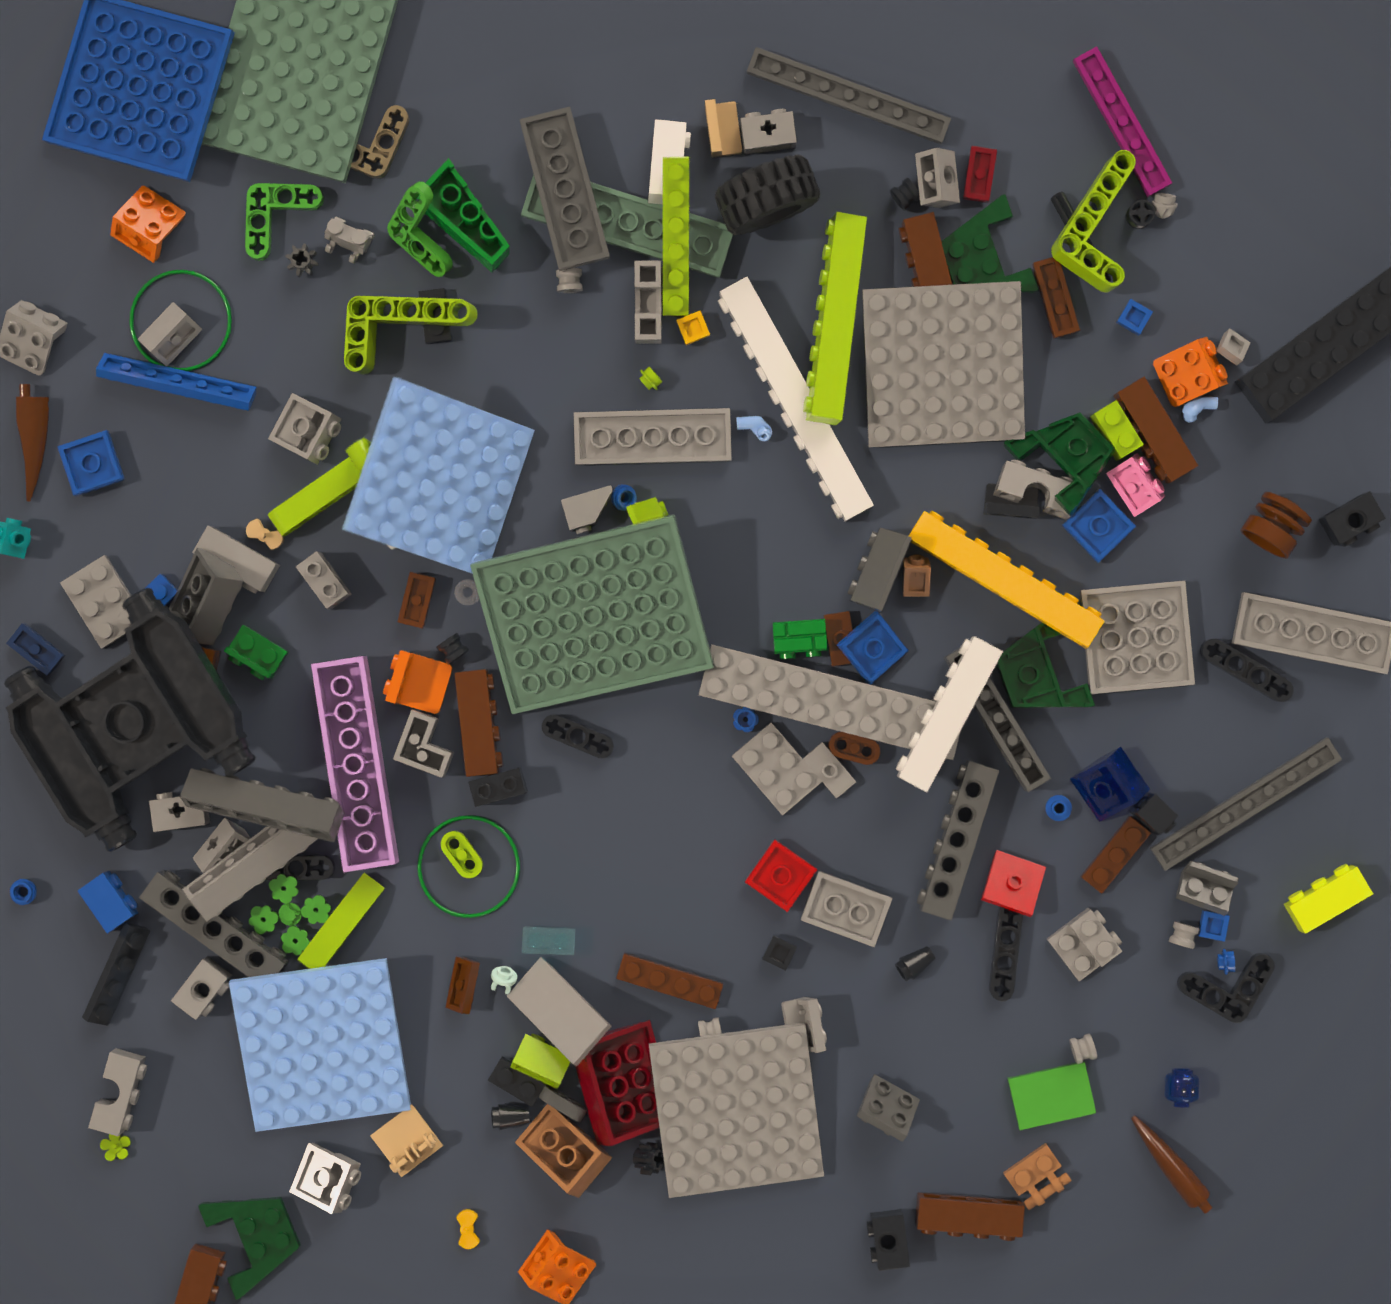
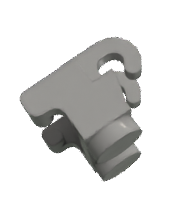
[325,217,374,264]

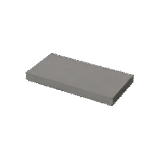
[507,957,612,1066]

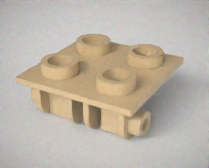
[370,1104,443,1177]

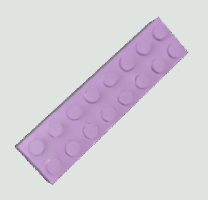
[311,656,399,872]

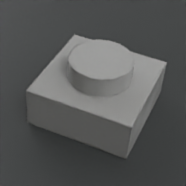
[1216,328,1250,366]

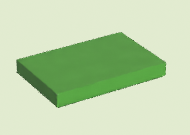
[1007,1061,1096,1130]

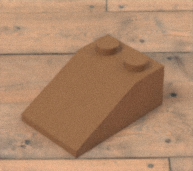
[515,1104,612,1198]

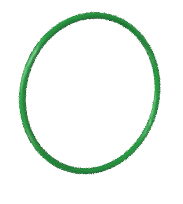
[129,270,232,371]
[417,815,520,918]

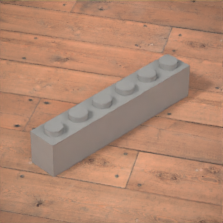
[183,794,318,921]

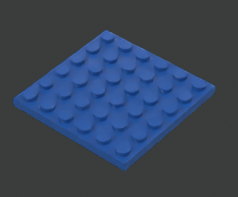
[42,0,235,182]

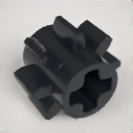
[633,1142,664,1176]

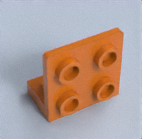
[110,186,186,263]
[518,1229,596,1304]

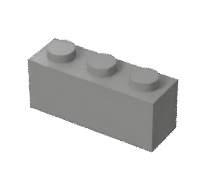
[192,525,280,594]

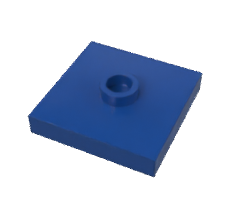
[57,430,125,496]
[1061,489,1137,563]
[837,611,909,685]

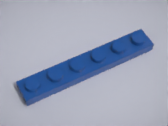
[96,353,256,411]

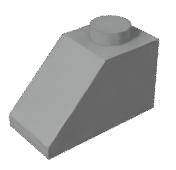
[561,485,613,534]

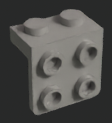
[0,300,68,375]

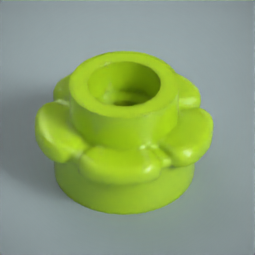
[639,366,662,390]

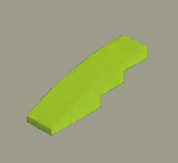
[297,873,385,969]

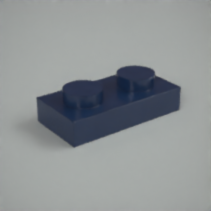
[6,623,66,676]

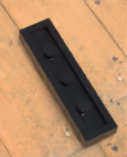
[82,922,150,1026]

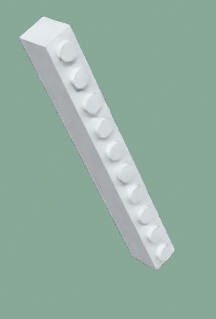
[718,277,874,522]

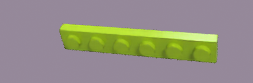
[663,156,689,316]

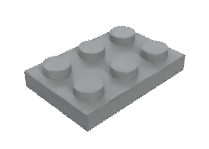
[60,555,131,649]
[732,723,822,816]
[801,870,892,947]

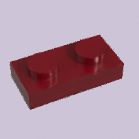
[963,146,997,203]

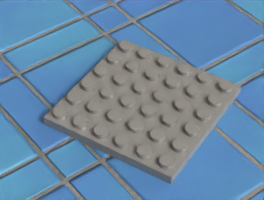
[862,281,1025,447]
[649,1022,824,1198]

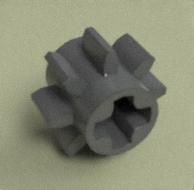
[285,243,319,277]

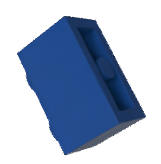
[77,871,138,934]

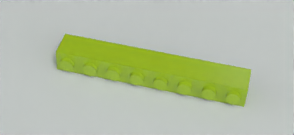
[803,212,867,425]

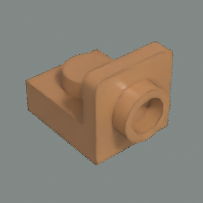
[903,555,931,597]

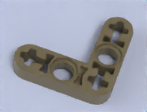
[350,105,409,179]

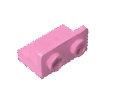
[1106,453,1165,517]

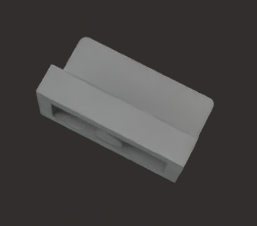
[138,302,202,367]

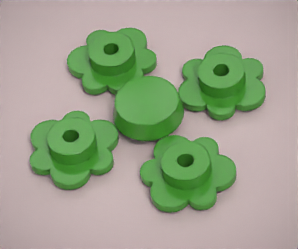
[249,874,331,956]

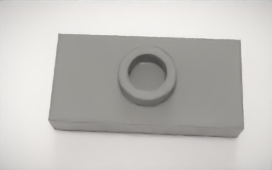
[803,742,856,799]

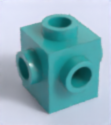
[0,518,31,559]

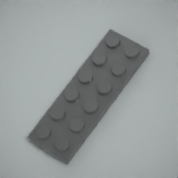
[519,107,610,271]

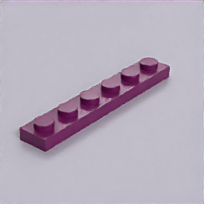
[1073,46,1172,197]

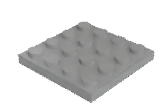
[1080,581,1195,694]

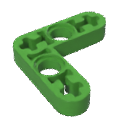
[387,182,453,277]
[245,183,324,261]

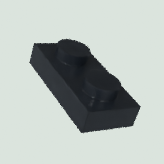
[418,288,452,344]
[488,1057,546,1107]

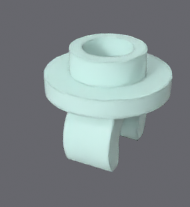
[491,966,517,994]

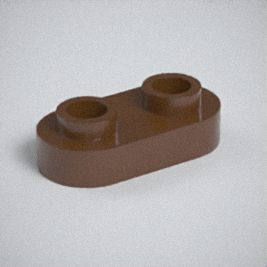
[828,732,880,765]

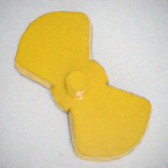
[456,1209,480,1249]

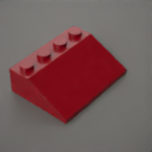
[575,1020,660,1146]

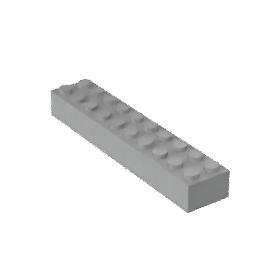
[699,644,961,760]

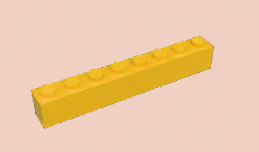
[909,511,1104,649]

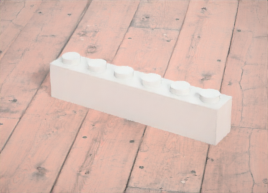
[896,636,1003,792]

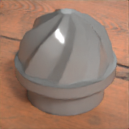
[1151,193,1178,219]

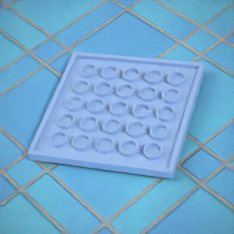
[343,377,535,574]
[229,958,411,1132]

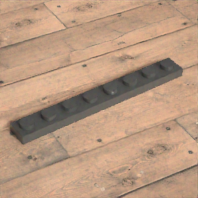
[747,47,951,145]
[1150,737,1342,871]

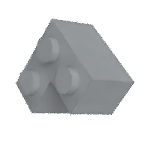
[393,710,454,778]

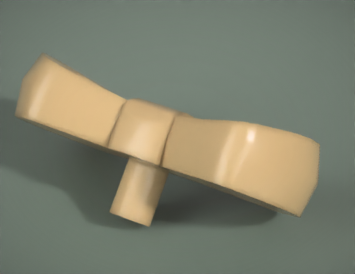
[246,519,284,550]

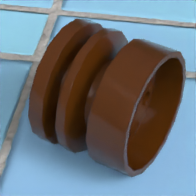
[1240,492,1312,559]

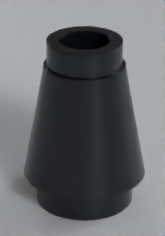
[895,946,935,981]
[491,1104,529,1130]

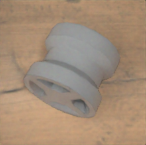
[556,268,583,293]
[1169,921,1200,949]
[698,1017,722,1037]
[1069,1033,1097,1064]

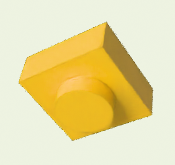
[676,311,710,345]

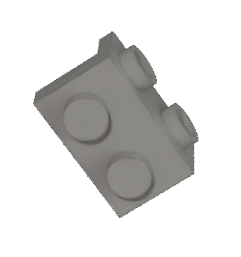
[781,997,827,1053]

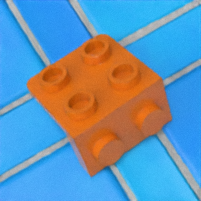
[1153,336,1228,407]
[383,650,452,714]

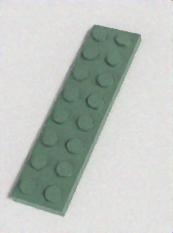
[521,174,733,279]

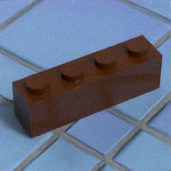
[898,212,952,287]
[1113,376,1198,484]
[455,669,503,777]
[915,1193,1025,1241]
[174,1243,227,1304]

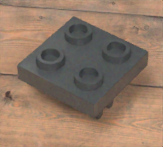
[857,1074,920,1142]

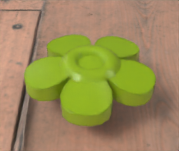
[100,1134,131,1161]

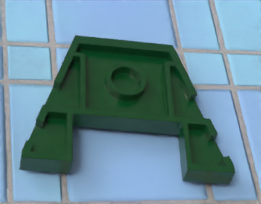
[941,194,1038,293]
[1004,412,1115,516]
[996,622,1095,708]
[198,1197,301,1300]

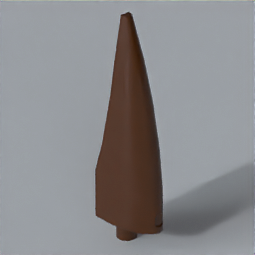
[16,384,49,502]
[1131,1115,1212,1214]

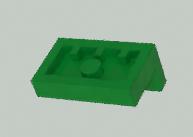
[224,625,288,680]

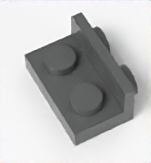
[1176,861,1239,916]

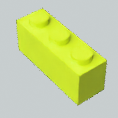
[1284,864,1373,934]

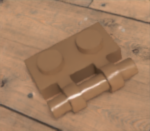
[1003,1143,1072,1210]

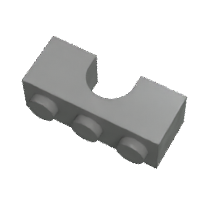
[635,261,662,344]
[993,460,1073,520]
[88,1048,147,1137]

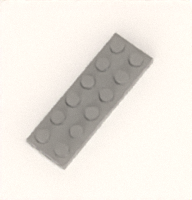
[574,408,731,465]
[1232,592,1391,674]

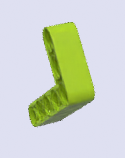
[1051,150,1136,292]
[344,296,478,375]
[267,438,371,537]

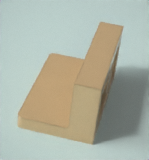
[705,99,742,158]

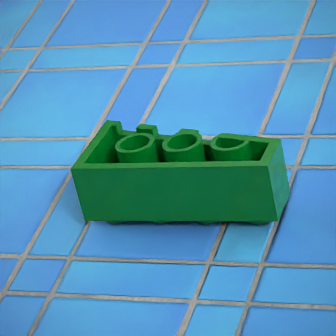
[415,158,510,273]

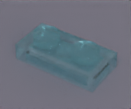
[522,926,576,955]

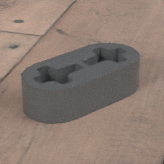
[539,1085,588,1122]

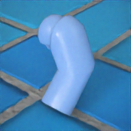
[1182,396,1218,423]
[736,416,772,442]

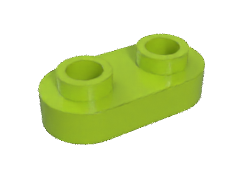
[441,831,483,878]

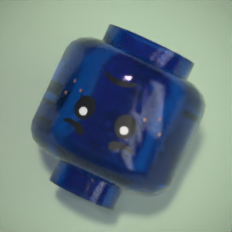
[1164,1068,1200,1108]

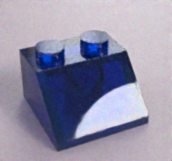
[1070,747,1150,822]

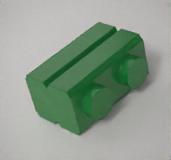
[772,619,827,659]

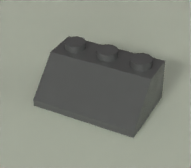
[847,527,912,612]
[169,548,243,645]

